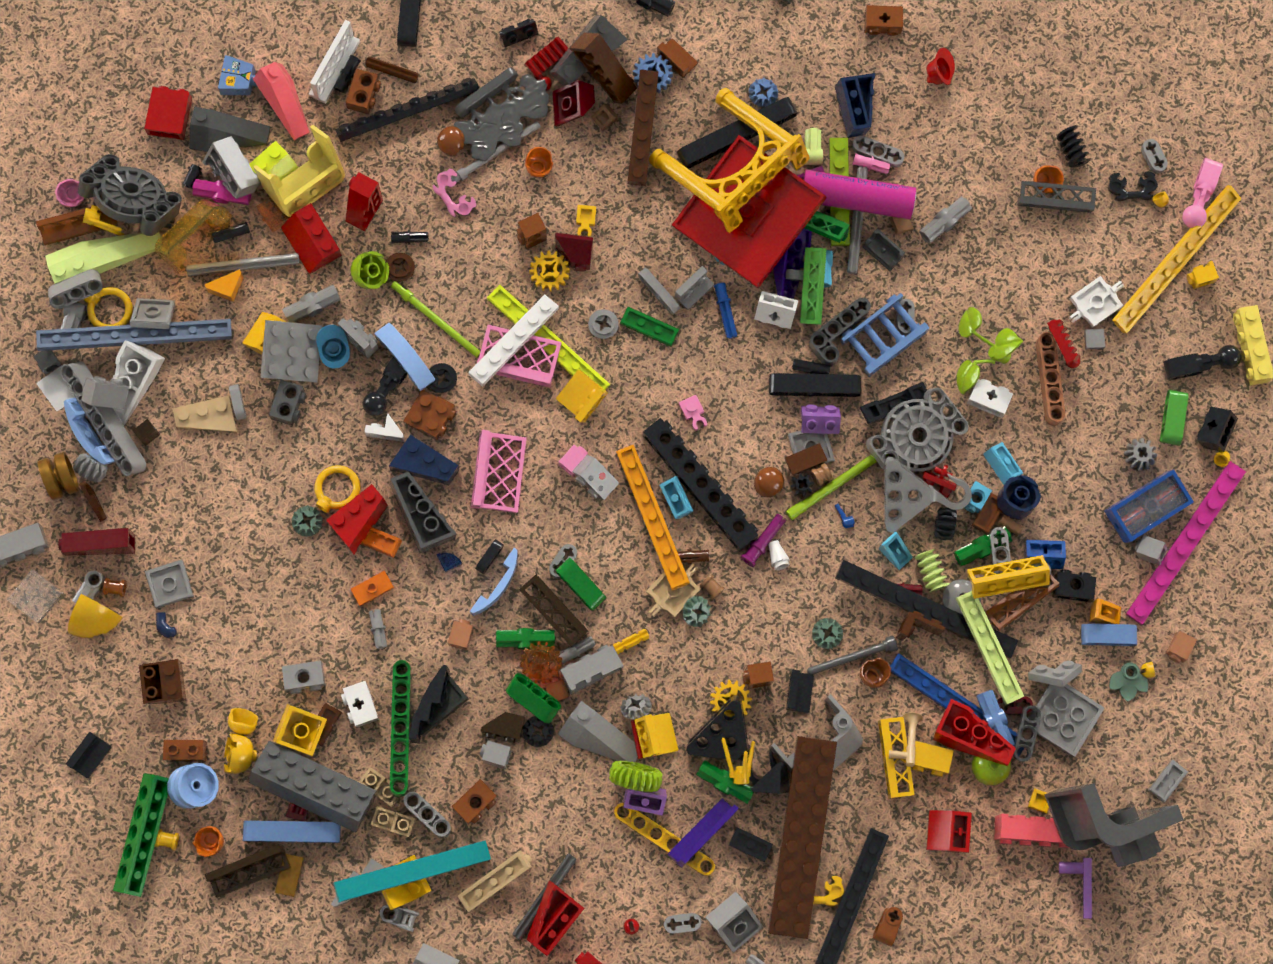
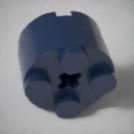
[997,475,1041,520]

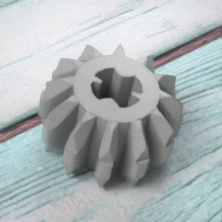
[1124,438,1157,471]
[73,453,108,483]

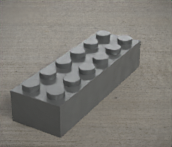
[249,741,376,833]

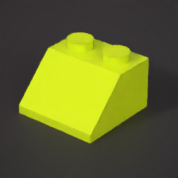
[249,141,299,182]

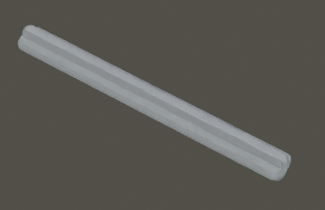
[847,167,868,274]
[186,253,299,276]

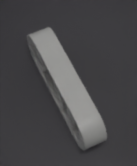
[852,136,904,167]
[638,268,680,315]

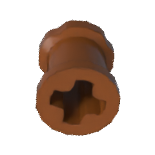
[103,578,127,597]

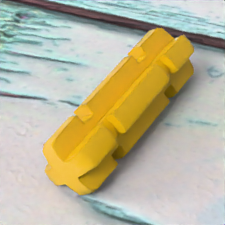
[613,629,649,654]

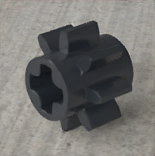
[790,473,814,498]

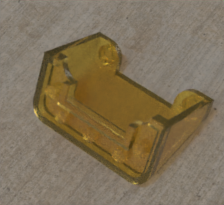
[155,199,233,274]

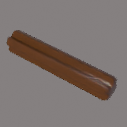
[365,56,419,83]

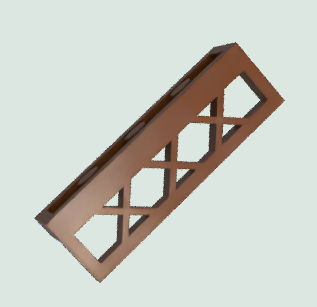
[36,205,118,245]
[985,574,1060,631]

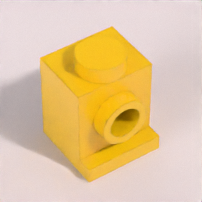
[1186,261,1219,289]

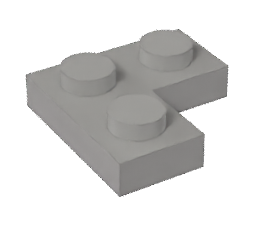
[1028,661,1082,687]

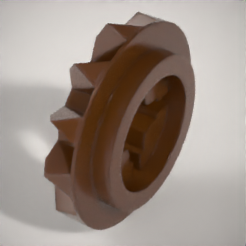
[385,253,415,283]

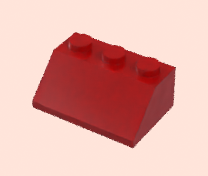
[281,203,342,274]

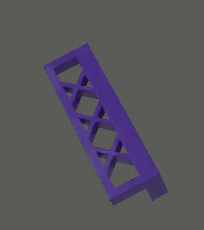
[667,798,739,868]

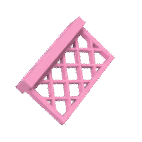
[477,325,561,388]
[471,430,526,513]

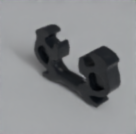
[1108,172,1158,201]

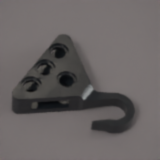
[686,695,777,784]

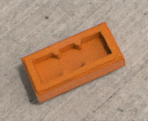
[360,527,402,558]
[351,570,394,607]

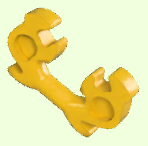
[813,876,844,907]

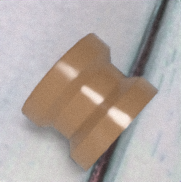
[810,463,833,487]

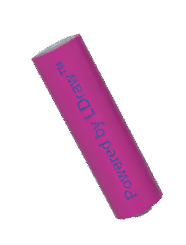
[803,169,916,219]

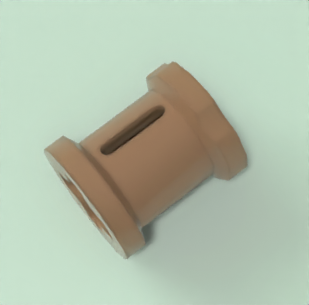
[699,574,725,600]

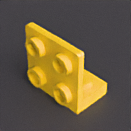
[556,370,608,423]
[634,713,678,758]
[382,855,432,910]

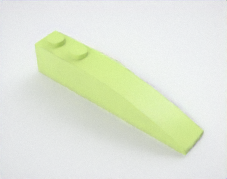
[45,232,165,284]

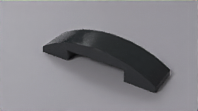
[860,382,927,424]

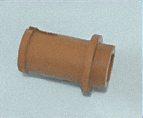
[998,514,1024,537]

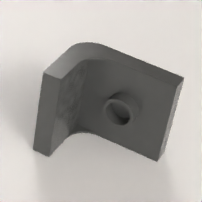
[1044,783,1184,867]

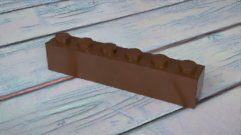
[627,70,659,186]

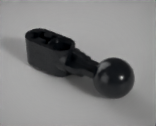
[1163,345,1242,381]
[362,356,407,416]

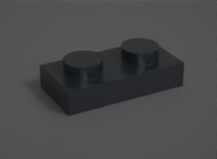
[728,827,773,862]

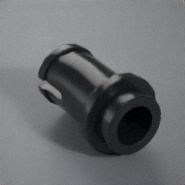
[182,164,202,189]

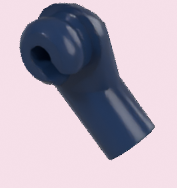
[156,612,177,638]

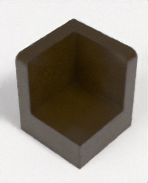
[130,419,161,446]

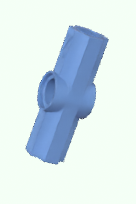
[976,690,1015,745]

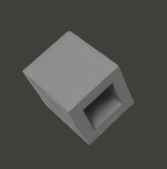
[1135,535,1168,566]

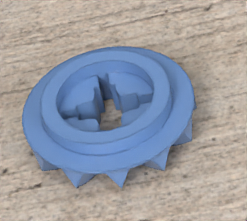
[749,78,778,107]

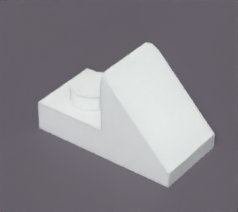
[365,413,404,442]

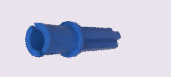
[714,283,737,339]

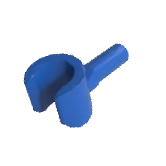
[835,504,855,528]

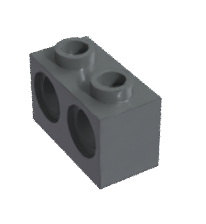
[269,380,306,426]

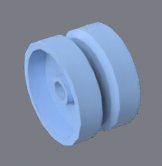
[167,763,219,809]

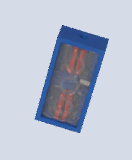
[1104,469,1194,543]

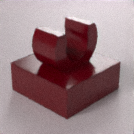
[286,802,309,822]

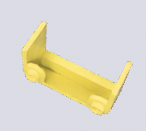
[253,125,345,217]

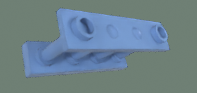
[841,293,929,377]

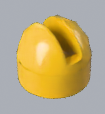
[1152,191,1169,208]
[1214,451,1230,467]
[1140,662,1155,678]

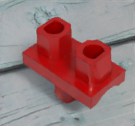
[922,465,957,498]

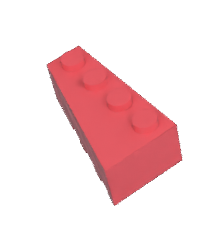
[994,814,1069,848]

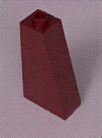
[58,528,135,556]

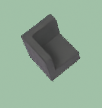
[34,350,62,375]

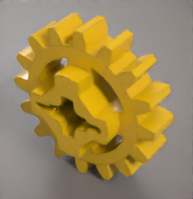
[529,250,570,292]
[709,680,752,717]

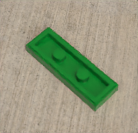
[620,307,679,347]

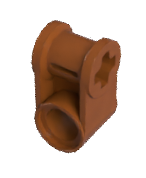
[873,907,903,947]

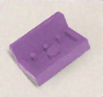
[801,404,841,434]

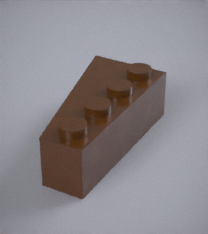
[569,32,637,104]

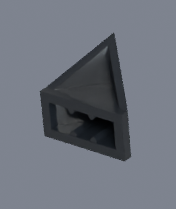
[750,762,790,794]

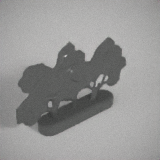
[454,67,550,161]

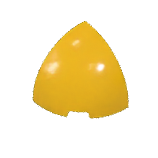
[68,594,123,638]

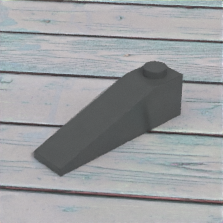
[189,107,271,152]

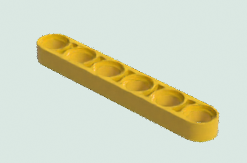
[614,803,715,876]

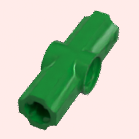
[953,527,1013,567]
[496,628,555,650]
[696,760,754,804]

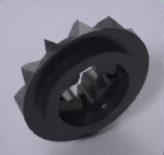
[428,363,457,393]
[523,716,554,747]

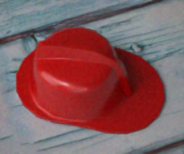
[926,47,955,85]

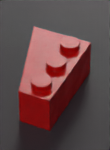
[345,172,383,232]
[326,484,388,555]

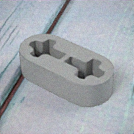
[1141,139,1168,174]
[896,299,915,335]
[229,384,247,421]
[549,544,577,578]
[664,913,702,934]

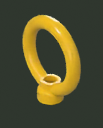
[83,287,133,327]
[314,465,361,513]

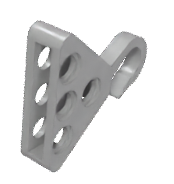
[884,457,972,532]

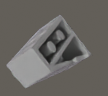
[560,645,623,695]

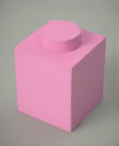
[559,445,588,477]

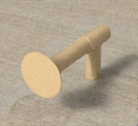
[889,712,923,767]

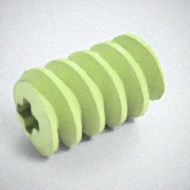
[915,549,950,592]

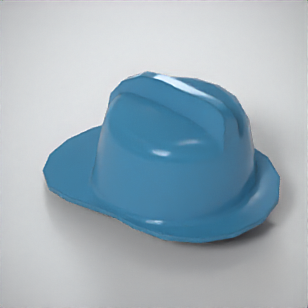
[316,325,350,368]

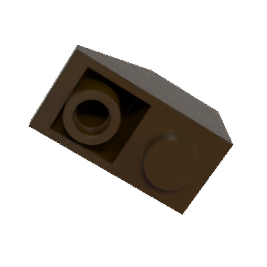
[481,712,525,743]

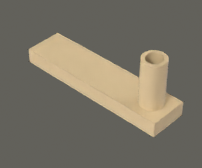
[458,850,532,912]

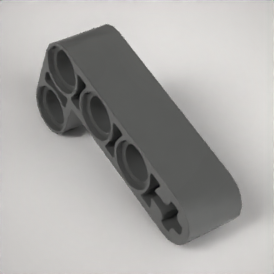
[809,298,871,367]

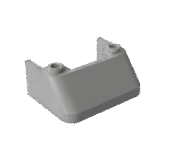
[769,694,863,773]

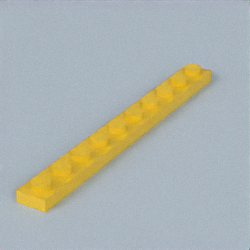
[1112,185,1241,334]

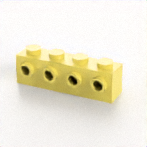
[1233,305,1273,386]

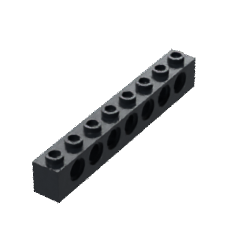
[643,418,758,552]

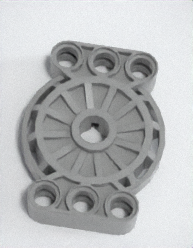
[866,388,969,480]

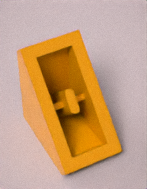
[205,269,244,302]
[1089,599,1121,624]

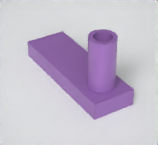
[1059,858,1092,919]

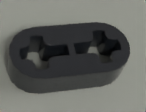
[475,539,504,574]

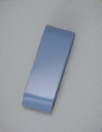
[1081,624,1137,646]

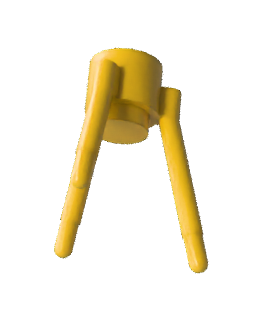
[83,205,124,236]
[722,738,755,784]

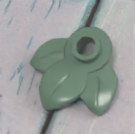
[1109,663,1148,702]

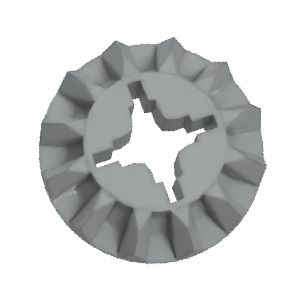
[588,309,618,340]
[620,693,652,720]

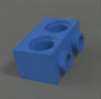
[1024,540,1066,569]

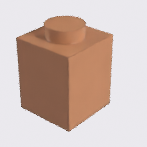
[448,619,473,650]
[1165,631,1197,663]

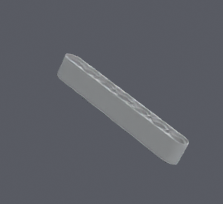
[61,361,146,476]

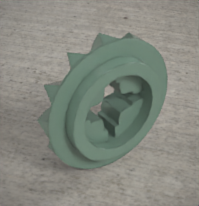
[291,505,323,537]
[683,596,711,627]
[812,618,843,649]

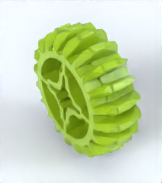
[609,760,663,792]

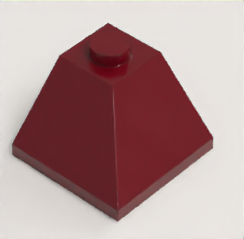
[552,80,595,127]
[555,233,593,272]

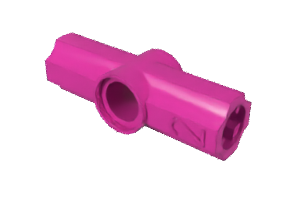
[192,179,252,205]

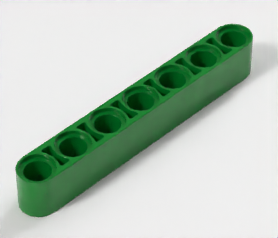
[390,660,411,798]

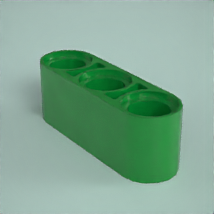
[555,557,607,612]
[506,673,561,723]

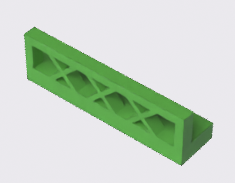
[800,248,827,325]

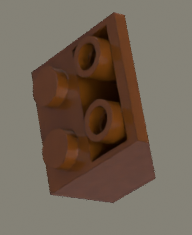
[139,659,186,704]

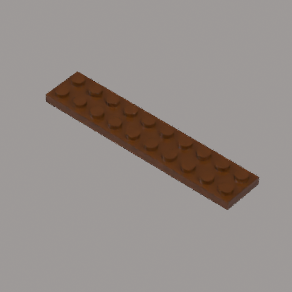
[768,736,837,939]

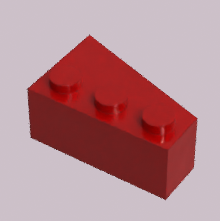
[526,880,585,956]

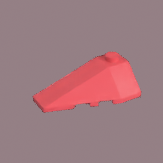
[253,62,309,141]

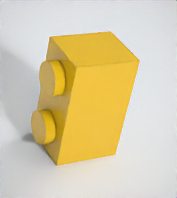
[912,741,954,777]

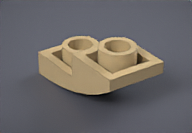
[359,767,403,807]
[369,806,415,837]

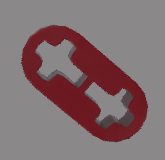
[997,696,1033,715]

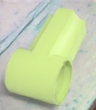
[805,128,823,166]

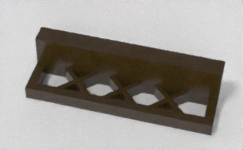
[519,574,589,647]
[204,844,291,898]

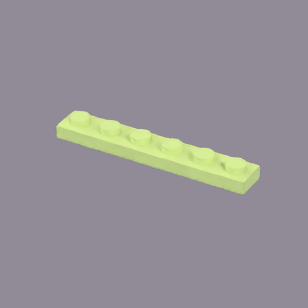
[955,591,1024,705]

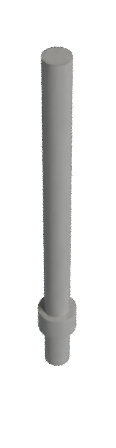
[451,121,541,182]

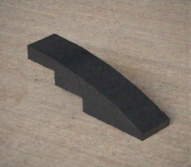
[409,665,450,744]

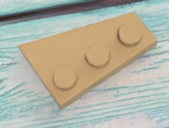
[173,396,238,433]

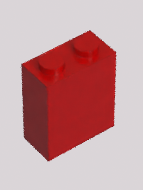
[144,86,192,140]

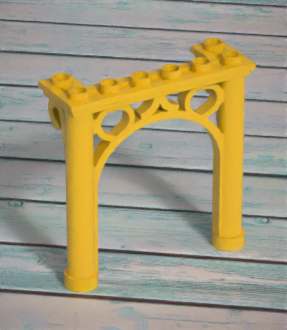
[649,88,810,233]

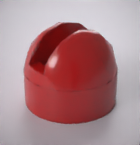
[623,919,639,935]

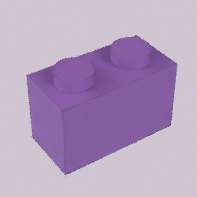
[623,788,667,815]

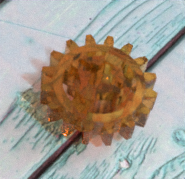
[520,641,563,684]

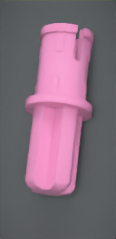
[852,153,890,174]

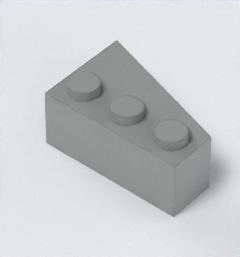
[202,136,260,199]

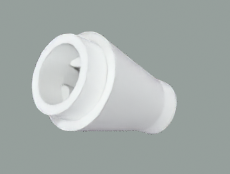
[768,540,790,570]

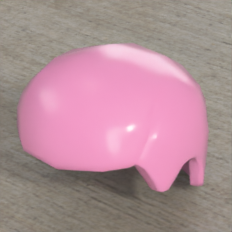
[55,179,85,208]

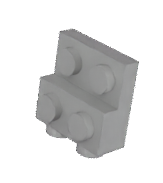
[338,318,378,359]

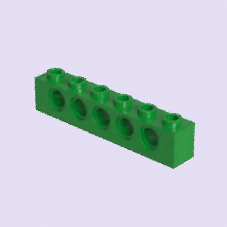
[113,773,169,897]

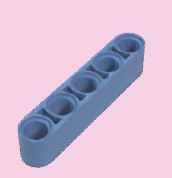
[243,821,341,843]

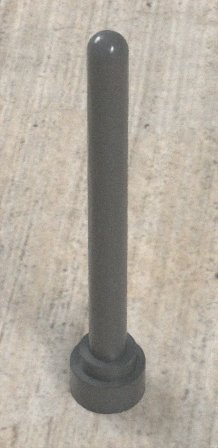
[807,635,898,675]

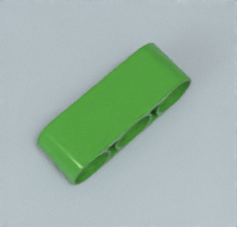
[1160,390,1188,446]

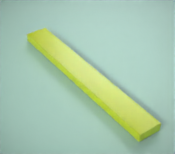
[487,285,610,390]

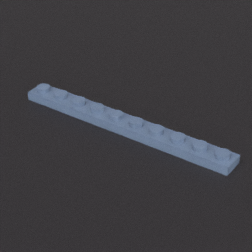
[36,319,232,351]

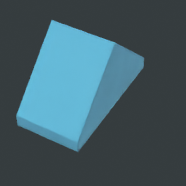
[879,531,913,570]

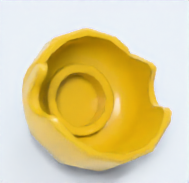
[228,708,258,735]

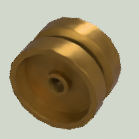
[37,452,80,501]

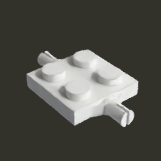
[1069,276,1124,328]

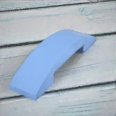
[374,323,435,391]
[64,398,115,465]
[470,548,518,616]

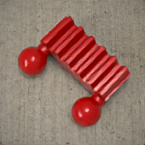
[524,36,568,91]
[1047,319,1081,368]

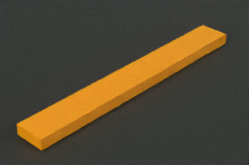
[616,444,690,591]

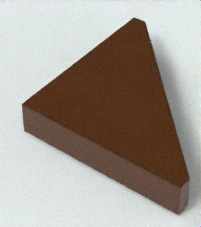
[79,481,107,522]

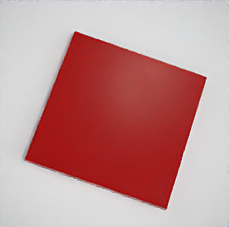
[672,135,827,288]

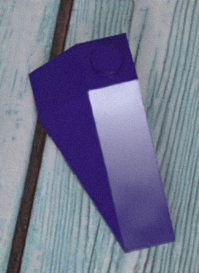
[773,229,812,299]

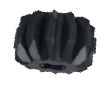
[934,507,957,540]

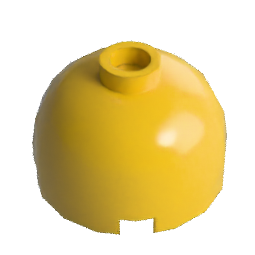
[224,733,257,774]

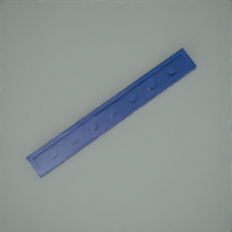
[890,653,1025,757]

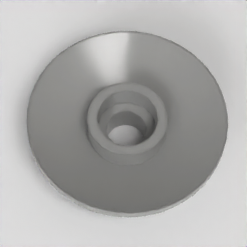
[943,579,981,615]

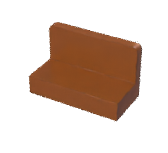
[657,39,698,78]

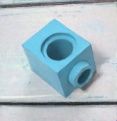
[964,481,992,513]

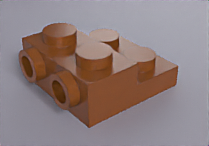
[403,390,457,440]

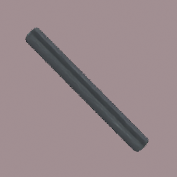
[512,854,576,940]

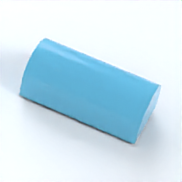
[659,476,694,519]

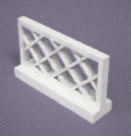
[309,20,360,104]

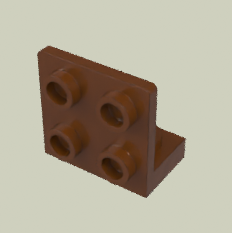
[896,611,946,641]

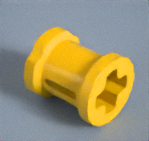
[155,829,180,851]

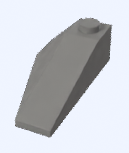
[558,701,638,762]

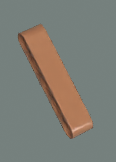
[1036,332,1065,426]

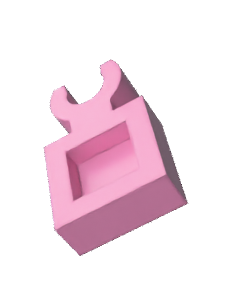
[679,395,707,431]

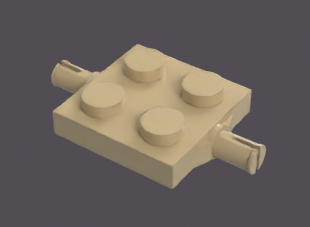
[646,564,701,618]

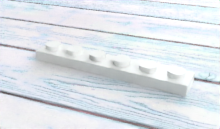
[468,294,559,387]

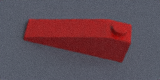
[933,699,1016,766]

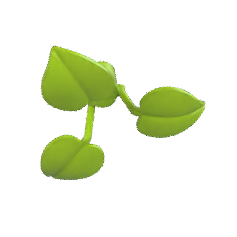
[957,307,1023,395]

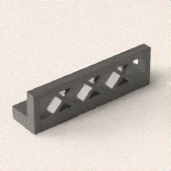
[1017,181,1096,213]

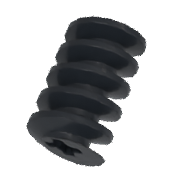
[1057,125,1091,168]

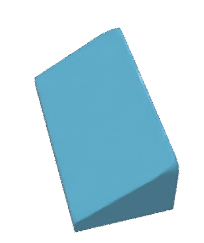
[983,442,1023,485]

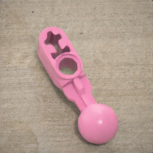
[1182,158,1223,228]

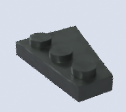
[410,675,469,737]

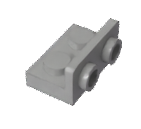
[675,266,714,310]

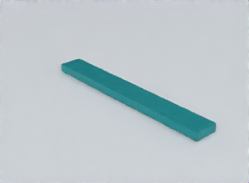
[333,840,491,903]

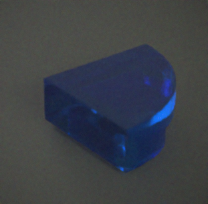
[437,553,462,573]

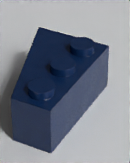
[835,73,875,138]
[389,435,459,486]

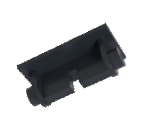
[499,18,539,47]

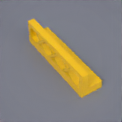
[967,555,1050,599]
[878,717,914,799]

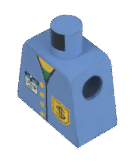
[218,55,258,95]

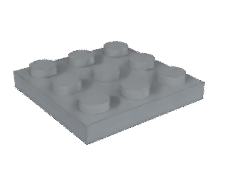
[260,320,322,382]
[1028,684,1104,758]

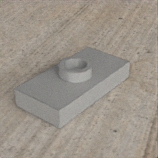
[1148,759,1188,803]

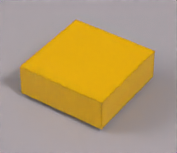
[1028,788,1049,814]

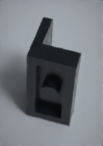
[786,669,814,713]
[66,731,111,778]

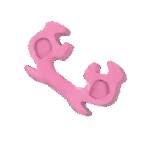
[432,169,476,217]

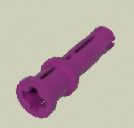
[740,514,786,567]

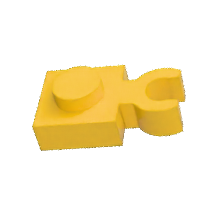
[576,205,596,237]

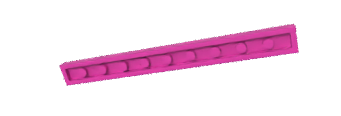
[1125,461,1246,625]

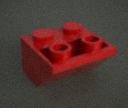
[926,810,972,854]

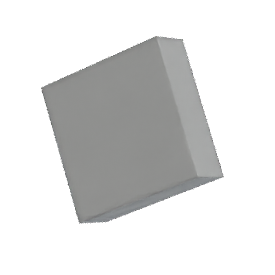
[1084,329,1105,349]

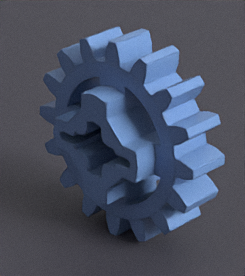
[633,53,673,93]

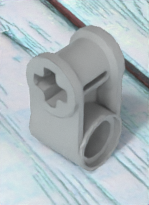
[380,904,420,932]

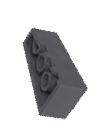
[550,15,628,85]
[389,472,457,553]

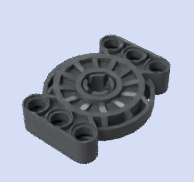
[78,154,182,236]

